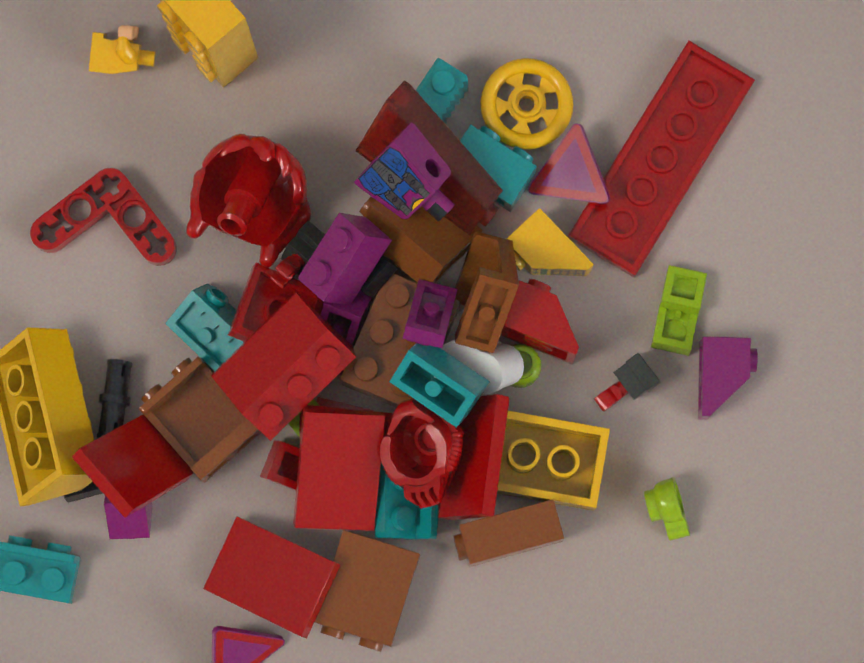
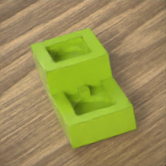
[650,265,707,356]

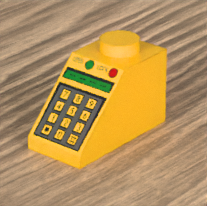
[506,208,594,276]

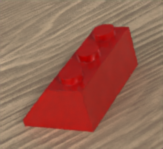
[211,292,356,441]

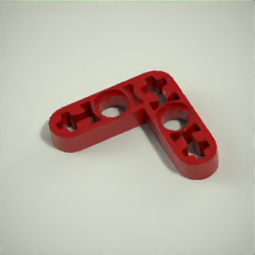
[30,168,177,266]

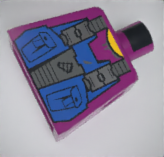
[354,122,455,222]

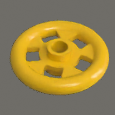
[480,58,573,149]

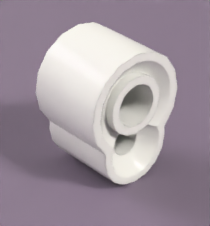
[441,339,524,394]

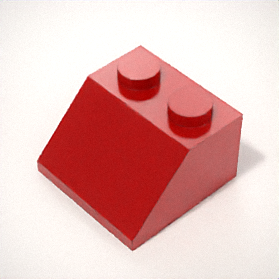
[500,279,579,364]

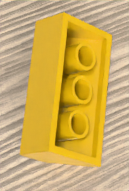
[0,327,94,506]

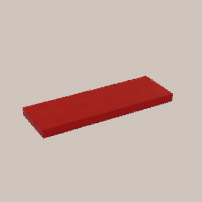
[568,40,755,278]

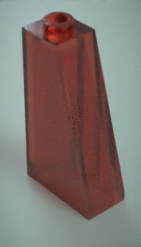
[355,80,503,235]

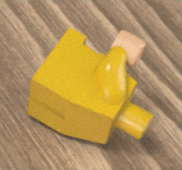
[89,25,156,74]

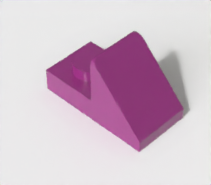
[403,279,457,348]

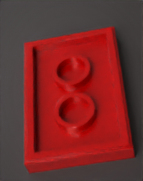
[438,394,510,520]
[293,408,385,531]
[72,414,194,518]
[203,517,340,639]

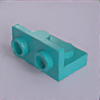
[165,284,244,371]
[375,463,439,540]
[0,535,81,604]

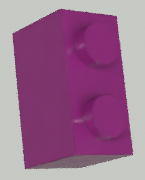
[298,213,392,305]

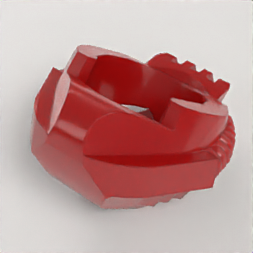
[380,398,465,509]

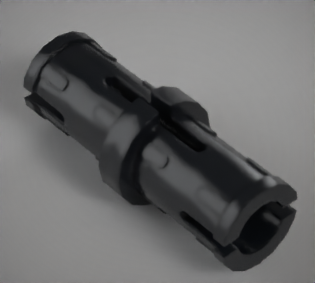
[96,359,133,438]

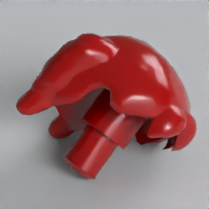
[186,134,311,268]

